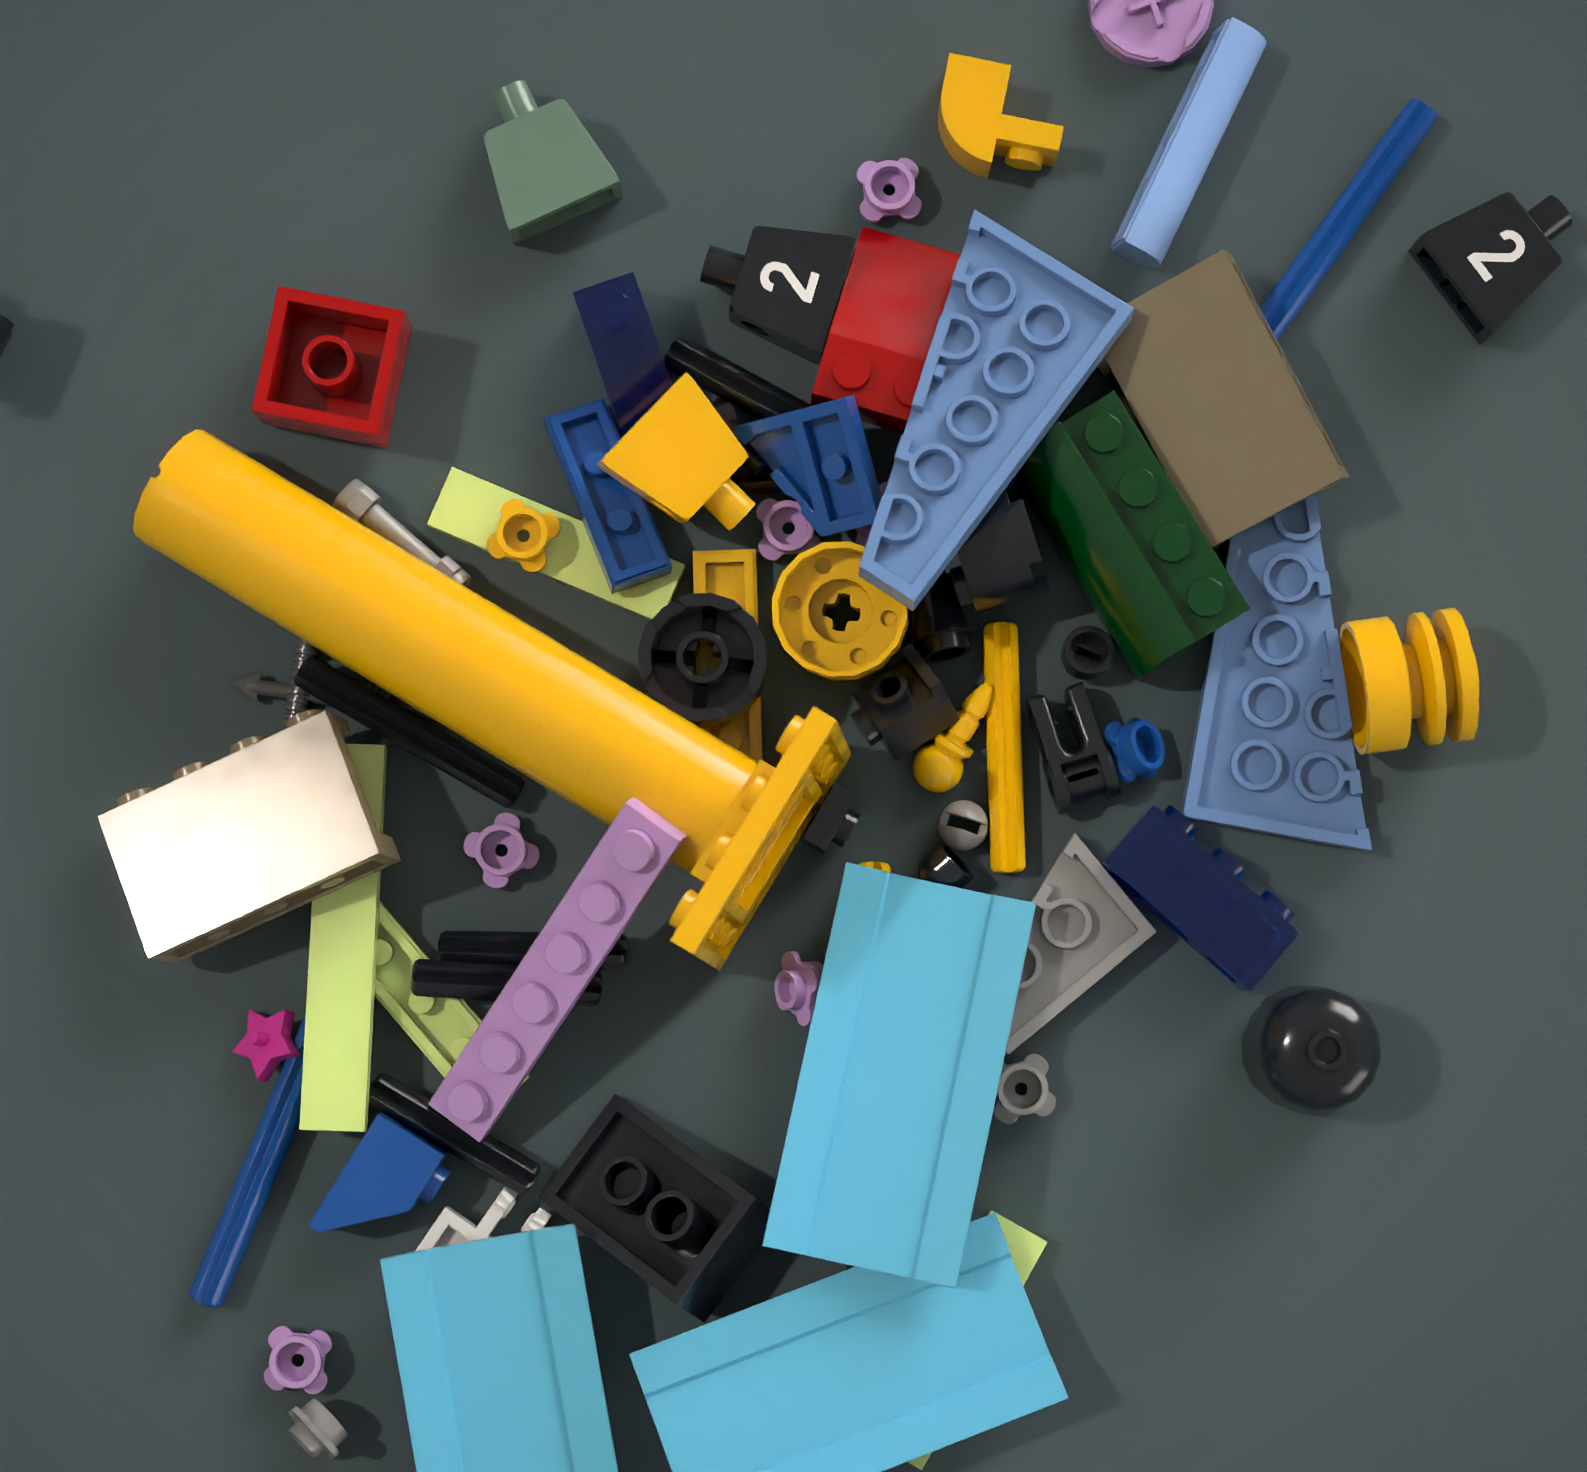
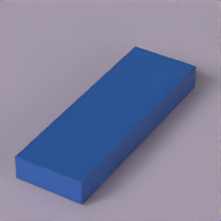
[544,398,672,594]

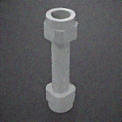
[332,478,472,587]

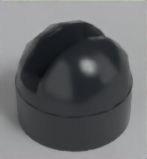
[1061,625,1115,681]
[917,841,974,889]

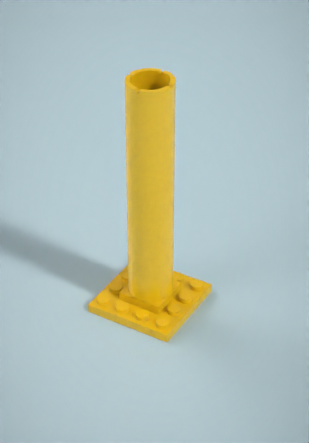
[133,429,852,971]

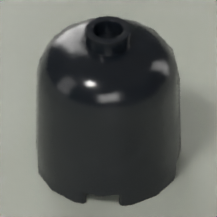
[1241,986,1381,1112]

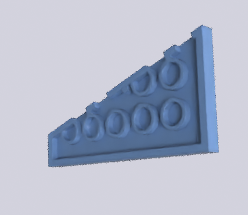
[859,209,1134,611]
[1180,494,1372,852]

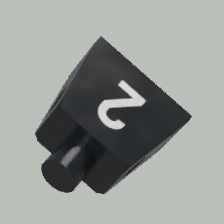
[1408,192,1572,345]
[700,226,856,365]

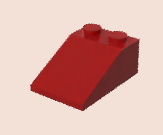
[811,227,961,433]

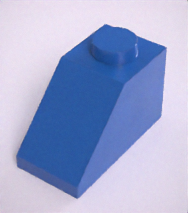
[308,1113,451,1232]

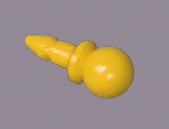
[913,682,993,793]

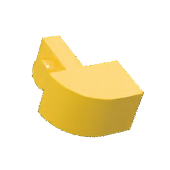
[938,53,1064,179]

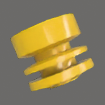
[772,541,909,681]
[1339,608,1480,755]

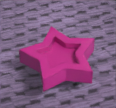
[232,1009,301,1082]

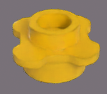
[487,499,561,573]

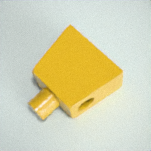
[597,372,756,531]

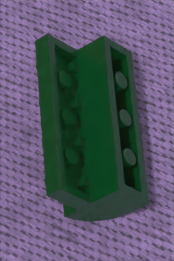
[1015,390,1250,681]

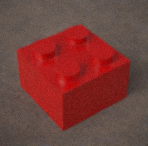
[251,286,413,448]

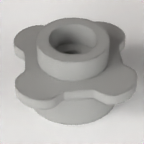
[993,1054,1056,1124]
[288,1398,348,1460]

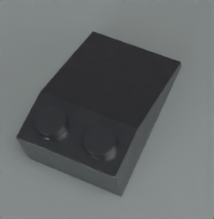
[538,1094,770,1323]

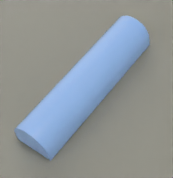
[1110,17,1267,269]

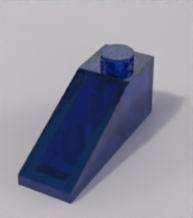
[573,272,672,437]

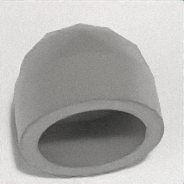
[937,800,989,852]

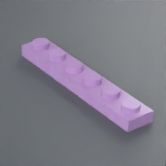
[428,796,687,1142]

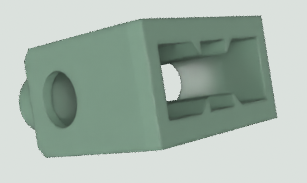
[483,80,622,245]

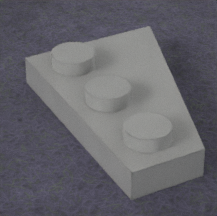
[1005,833,1157,1055]

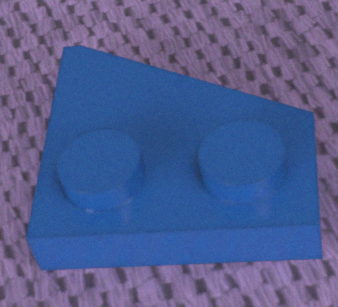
[734,395,882,537]

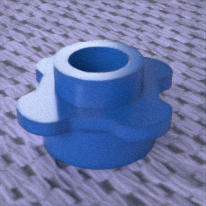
[1104,717,1165,783]

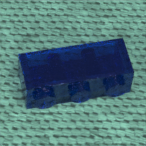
[1100,804,1301,991]

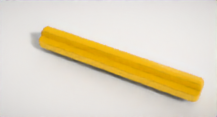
[983,622,1026,873]

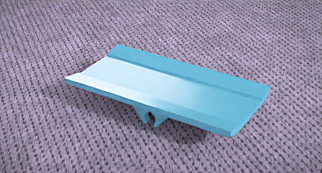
[762,862,1036,1289]
[629,1212,1069,1472]
[380,1223,618,1472]

